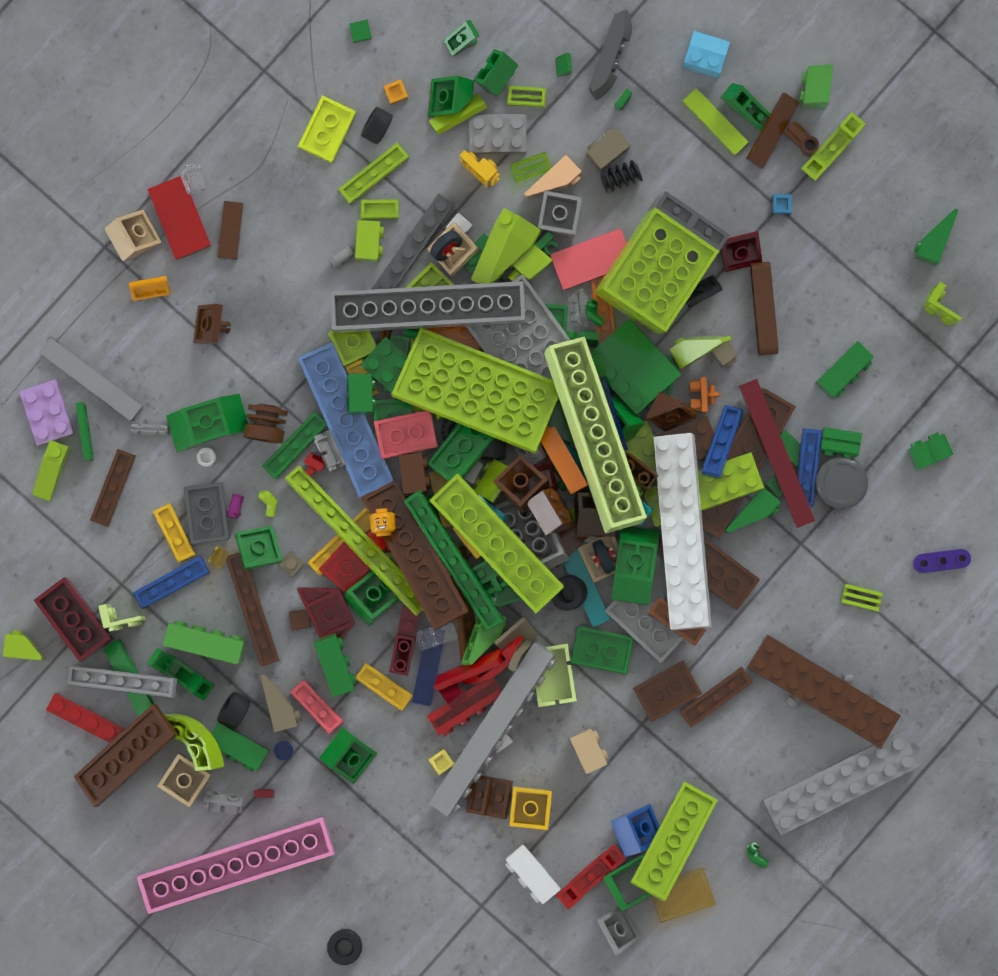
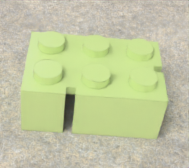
[535,644,577,707]

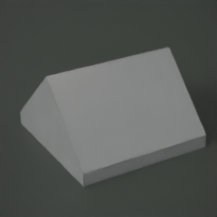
[596,906,641,955]

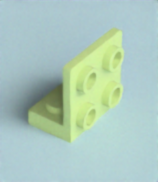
[99,604,146,632]

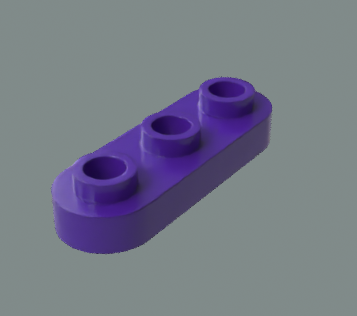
[913,549,971,573]

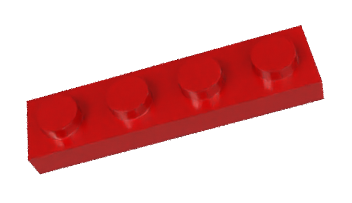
[46,693,124,743]

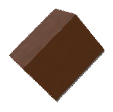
[647,392,698,432]

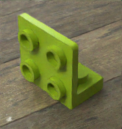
[922,281,962,326]

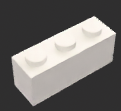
[505,844,561,904]

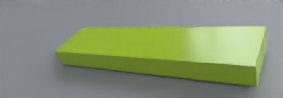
[682,88,749,156]
[338,142,409,205]

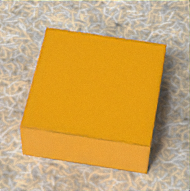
[383,79,408,105]

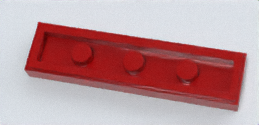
[434,649,504,691]

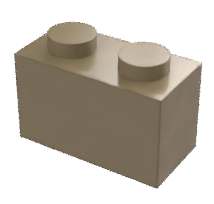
[586,128,631,173]

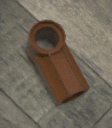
[783,121,819,156]

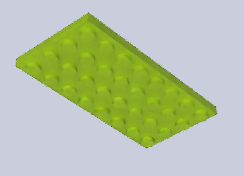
[391,328,559,454]

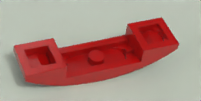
[462,635,523,684]
[556,844,626,910]

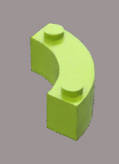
[165,714,224,771]

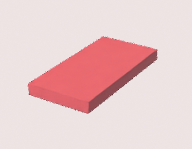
[550,228,626,291]

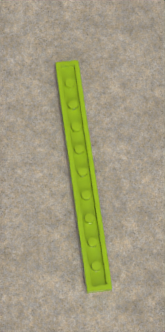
[285,466,423,616]

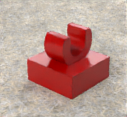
[304,452,325,476]

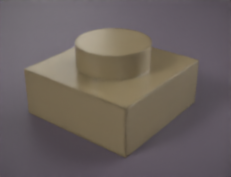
[278,551,305,577]

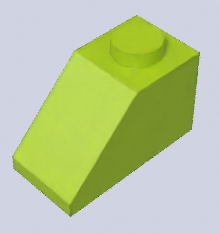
[3,630,45,661]

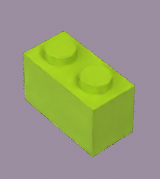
[355,220,384,262]

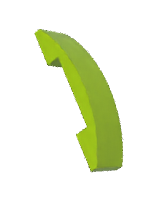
[801,112,866,181]

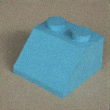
[683,31,730,78]

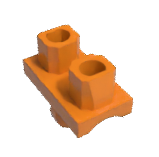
[689,377,721,413]

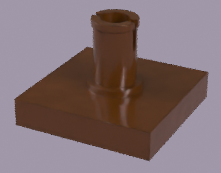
[193,304,231,344]

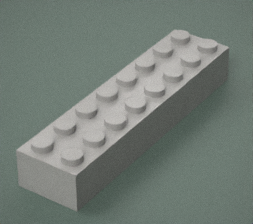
[762,731,920,835]

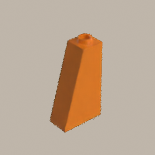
[540,425,588,497]

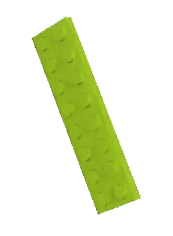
[429,474,565,614]

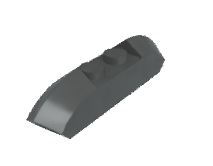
[589,10,632,100]

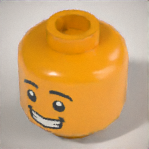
[370,508,396,537]

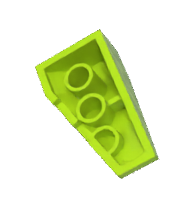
[471,208,541,284]

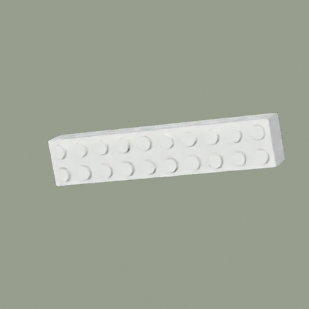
[654,433,712,631]

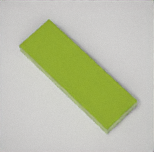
[429,93,487,135]

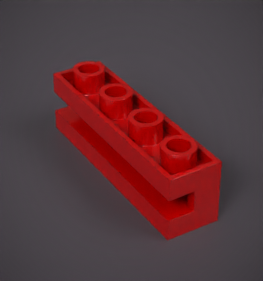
[427,677,502,737]

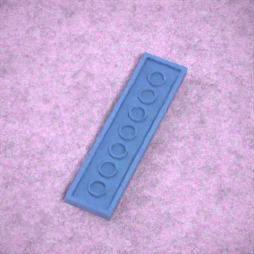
[298,342,394,498]

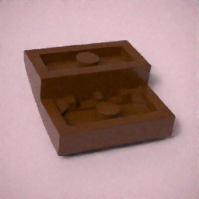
[466,775,513,819]

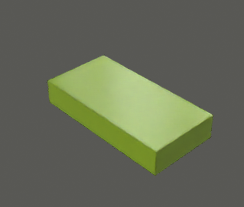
[361,199,399,220]

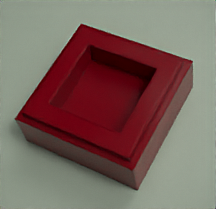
[254,789,275,798]

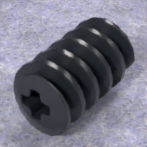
[600,160,643,194]

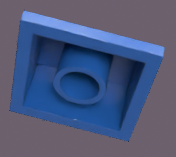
[611,804,660,857]

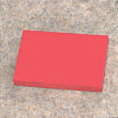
[374,410,438,459]

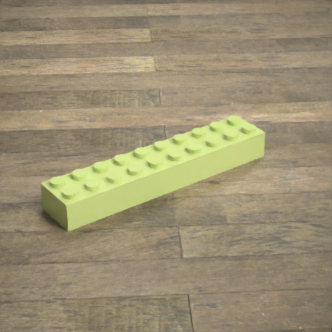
[544,337,647,534]

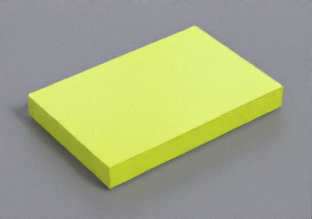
[298,95,357,163]

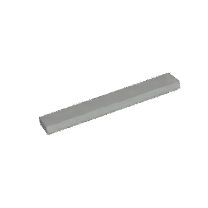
[39,338,143,422]
[67,665,177,698]

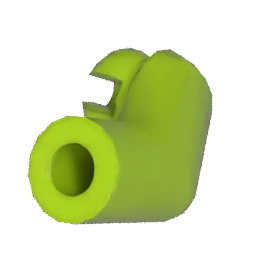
[258,490,277,518]

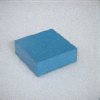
[772,194,792,214]

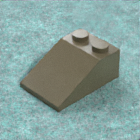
[260,674,302,732]

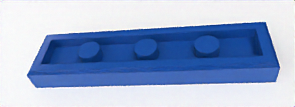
[701,405,744,479]
[797,428,822,507]
[133,556,210,610]

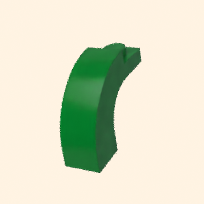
[147,647,215,701]

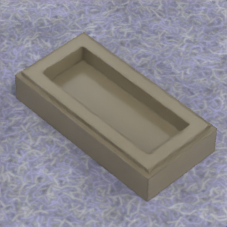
[508,639,533,672]

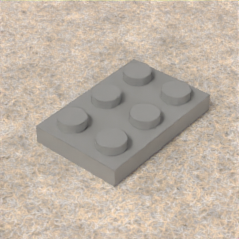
[469,114,526,154]

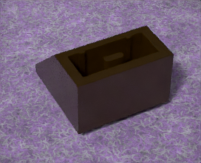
[574,492,615,537]

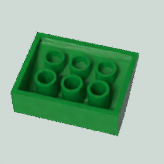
[591,318,682,415]

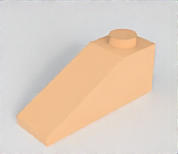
[524,155,582,199]

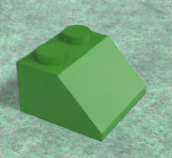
[799,64,833,110]

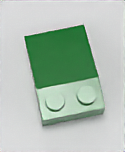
[344,557,401,627]

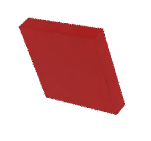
[318,541,370,594]

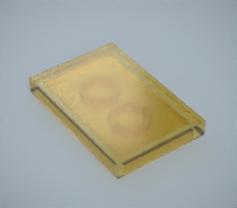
[652,867,716,923]

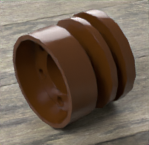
[243,404,288,444]

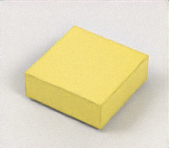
[428,749,455,775]

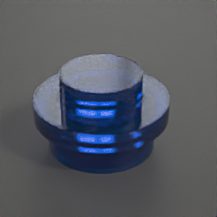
[274,741,293,760]

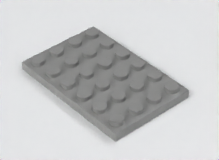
[466,274,570,380]

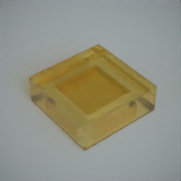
[208,546,230,569]

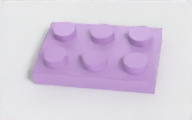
[19,379,74,446]

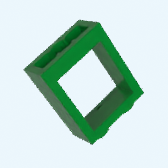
[603,854,653,912]

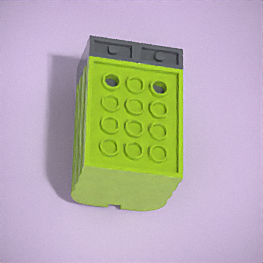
[594,191,730,334]

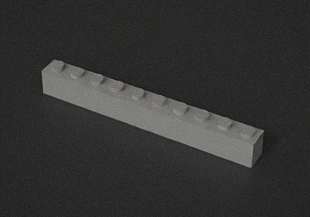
[429,642,557,817]

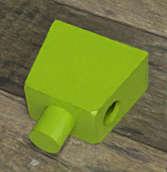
[507,245,553,282]

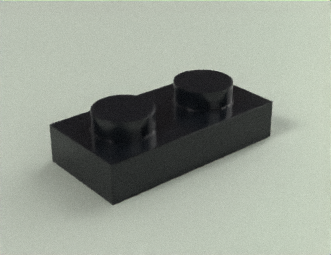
[686,275,722,308]

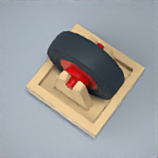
[427,222,480,276]
[578,536,619,583]

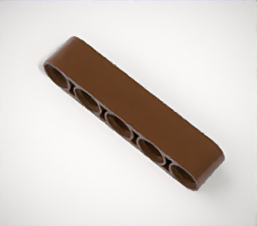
[750,262,779,356]

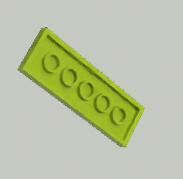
[644,452,764,528]
[630,781,718,902]

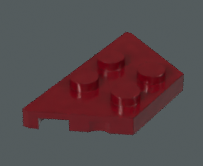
[297,587,355,639]

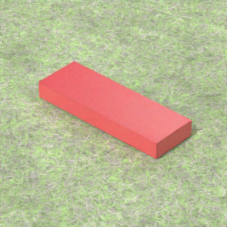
[290,680,343,735]

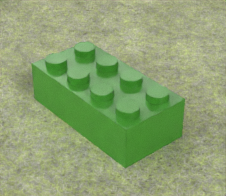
[162,620,247,665]

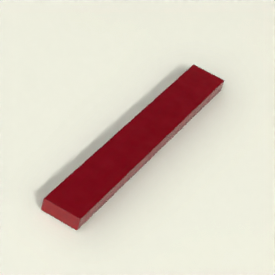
[739,379,815,528]

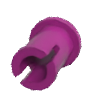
[226,494,244,519]

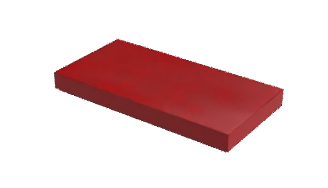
[147,175,211,260]

